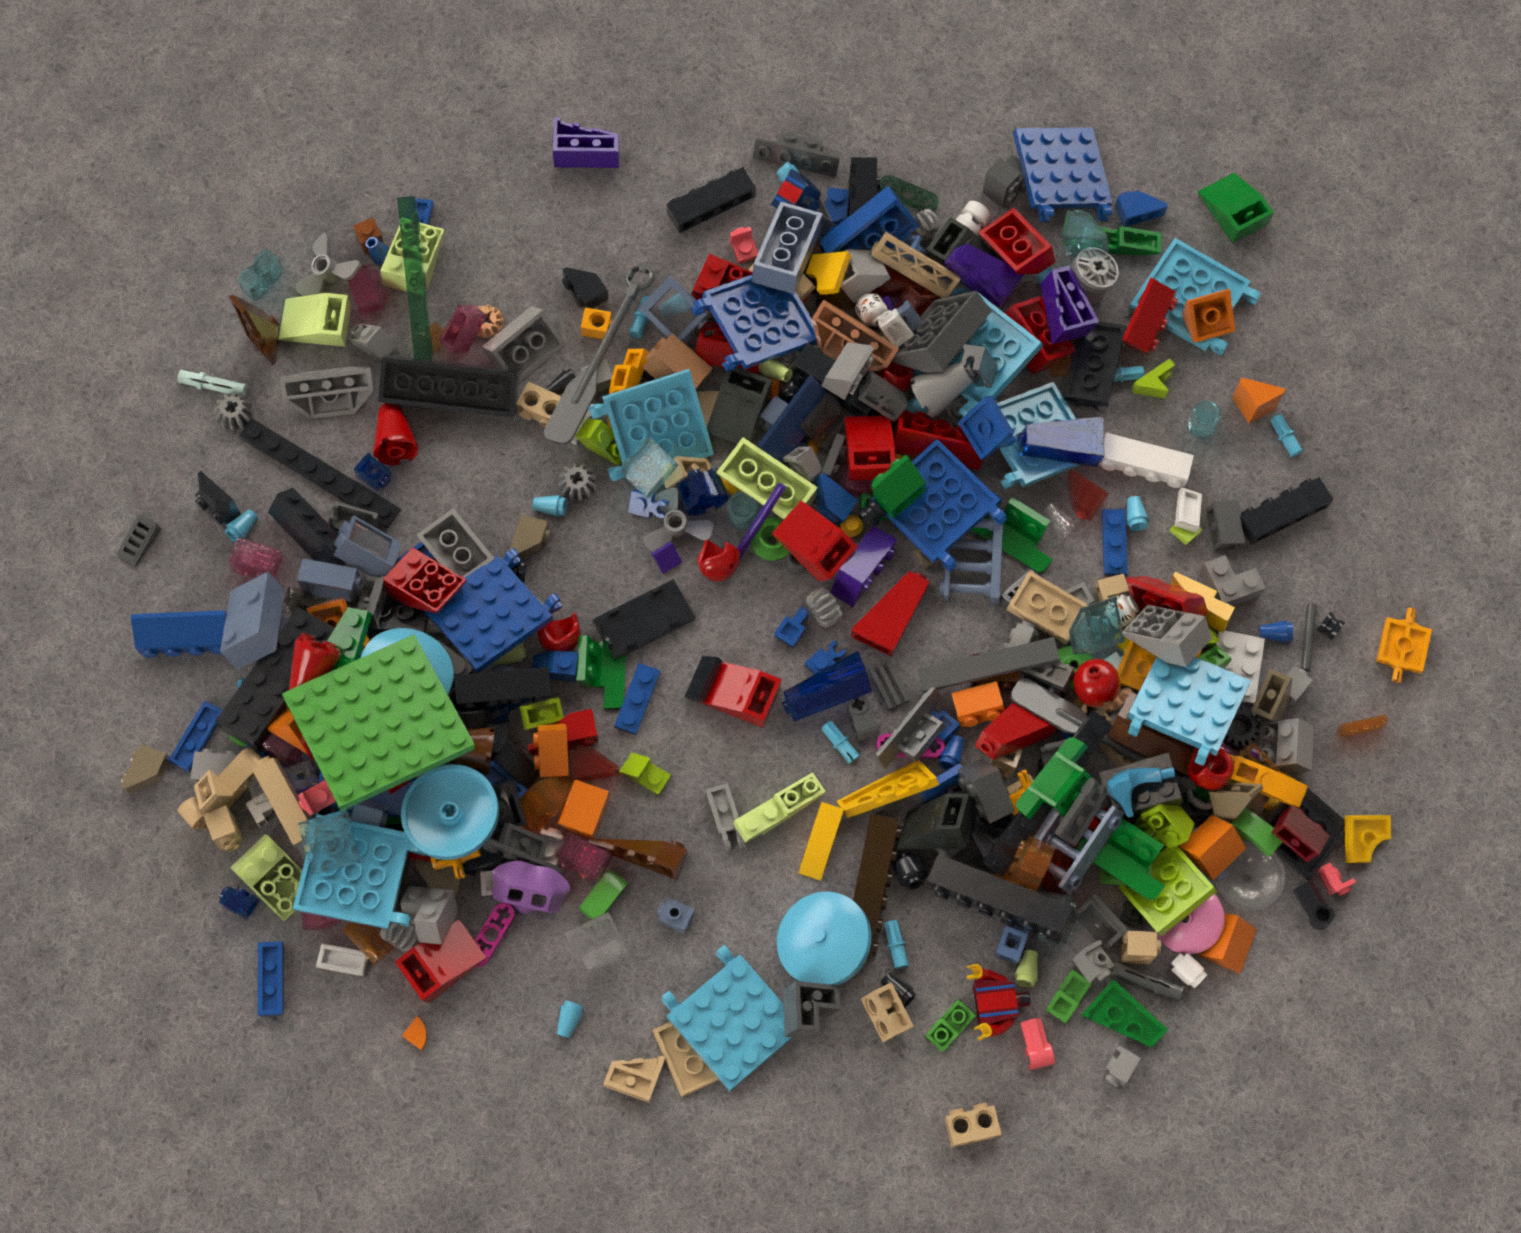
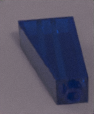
[1017,417,1105,467]
[782,651,873,722]

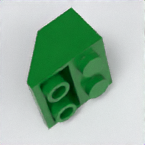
[871,455,927,519]

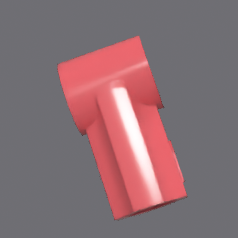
[1020,1018,1055,1070]

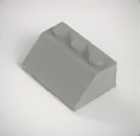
[482,306,566,383]
[416,508,495,578]

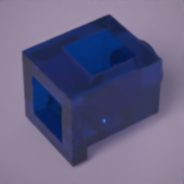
[354,452,392,492]
[219,886,260,921]

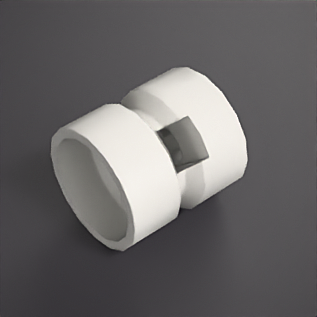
[956,201,991,236]

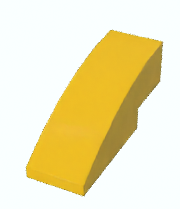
[1170,572,1235,633]
[798,802,844,881]

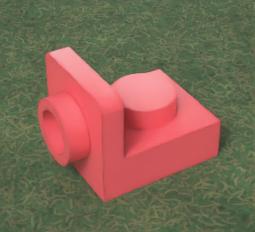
[730,227,758,264]
[298,780,336,816]
[1317,862,1356,897]

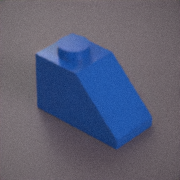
[1115,190,1168,227]
[813,473,859,525]
[532,650,578,682]

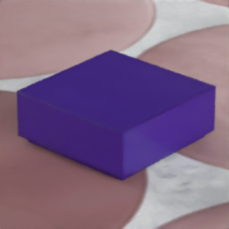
[651,542,682,574]

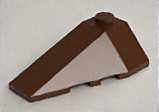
[229,294,280,365]
[1107,691,1196,775]
[588,838,688,880]

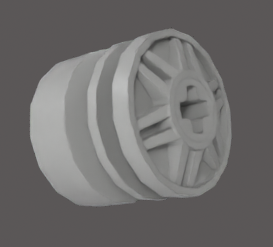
[1070,247,1119,306]

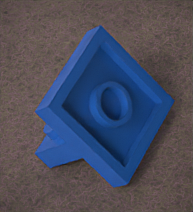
[958,395,1017,460]

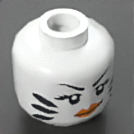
[855,293,888,327]
[1103,594,1139,628]

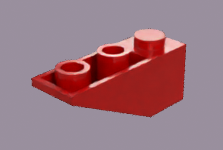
[527,709,599,756]

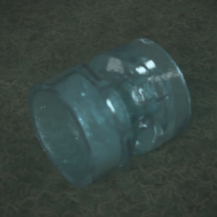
[1187,400,1221,439]
[728,492,757,530]

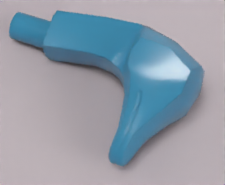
[1106,767,1175,818]

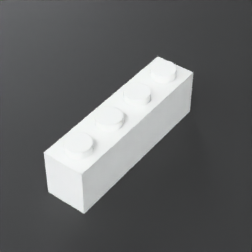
[1097,433,1194,488]

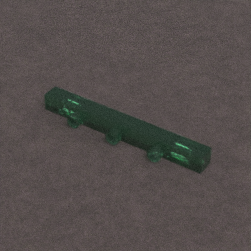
[397,196,434,360]

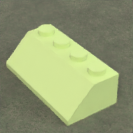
[716,438,818,519]

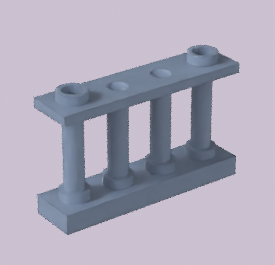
[940,510,1003,604]
[1018,806,1124,895]

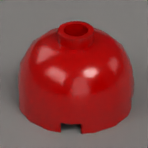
[1073,659,1121,707]

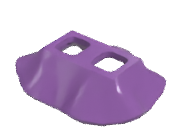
[492,861,570,914]

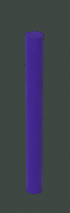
[737,483,786,559]

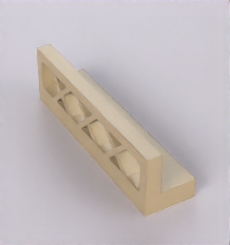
[871,232,961,298]

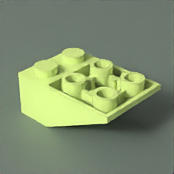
[380,218,445,297]
[279,293,352,347]
[230,834,302,921]

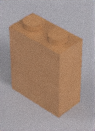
[642,333,713,389]

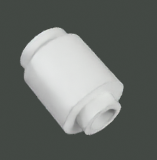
[1171,953,1208,989]

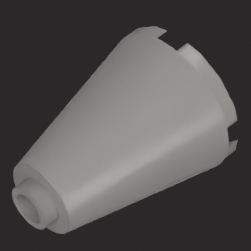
[911,362,976,417]

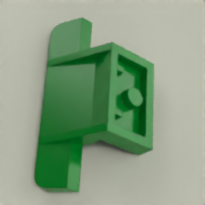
[971,497,1053,573]
[576,635,626,710]
[1016,737,1100,820]
[1077,819,1165,900]

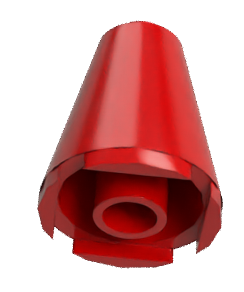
[373,403,419,466]

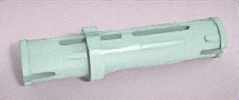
[178,369,247,396]

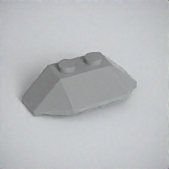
[280,367,374,419]

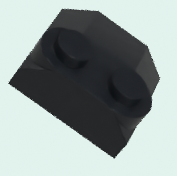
[195,471,241,525]
[491,778,528,835]

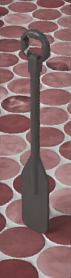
[544,265,655,445]
[1011,679,1213,810]

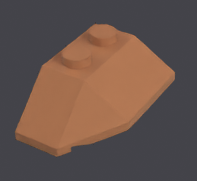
[812,300,899,372]

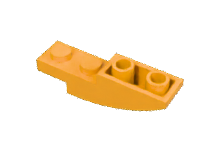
[607,349,649,430]
[1229,754,1308,808]

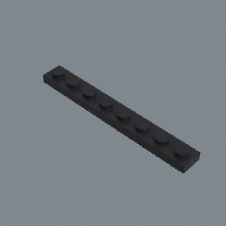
[239,419,401,528]
[981,711,1113,877]

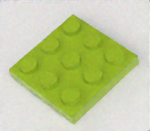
[1118,846,1217,937]

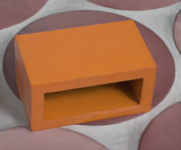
[951,681,1004,728]
[533,724,569,777]

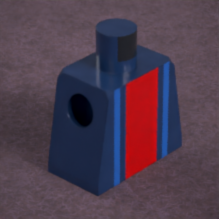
[771,169,821,211]

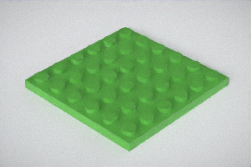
[282,634,476,811]

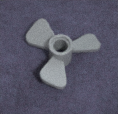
[296,233,361,296]
[643,487,714,553]

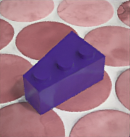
[553,116,620,168]
[944,244,1025,307]
[1041,266,1099,344]
[830,526,897,607]

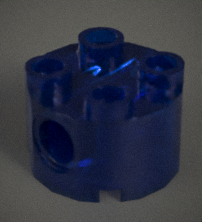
[676,468,729,516]

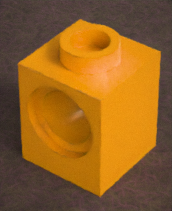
[581,307,613,339]

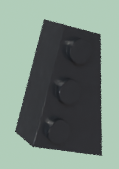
[849,157,880,216]

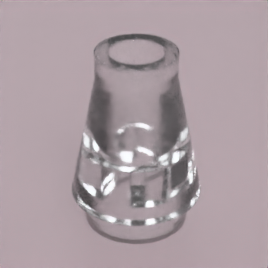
[1044,503,1075,537]

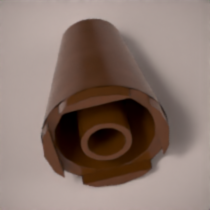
[449,728,495,775]

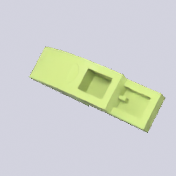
[733,772,826,843]

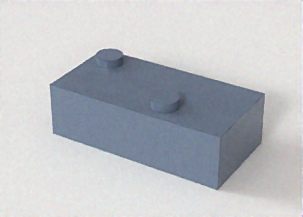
[752,202,823,294]
[220,572,285,670]

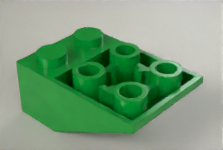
[1197,173,1274,244]

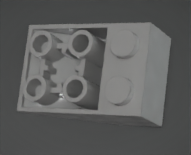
[1122,605,1212,667]

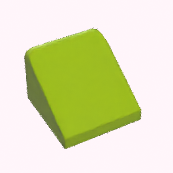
[1170,525,1202,545]

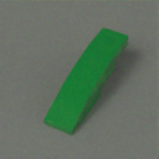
[1069,226,1162,255]

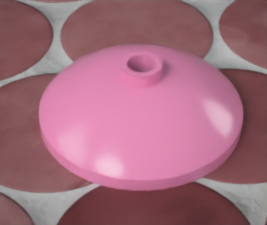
[1155,894,1225,954]

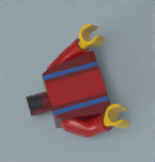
[966,964,1031,1041]

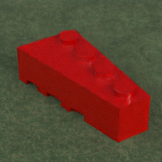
[893,407,983,470]

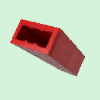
[850,571,930,657]
[975,702,1058,760]

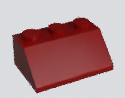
[978,208,1056,274]
[1122,277,1178,355]
[1005,296,1076,375]
[696,321,761,374]
[1126,576,1208,616]

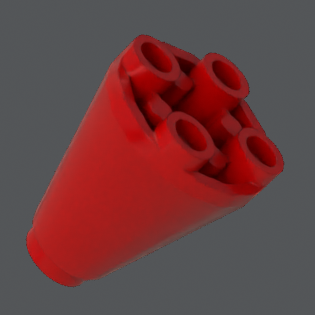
[289,633,341,690]

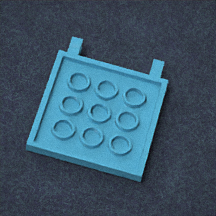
[1129,238,1261,356]
[913,295,1043,417]
[588,369,714,482]
[997,382,1098,490]
[1127,657,1251,766]
[293,815,426,930]
[661,945,793,1092]

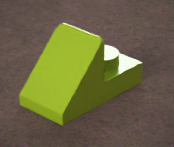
[1132,358,1175,399]
[520,697,564,730]
[619,752,671,796]

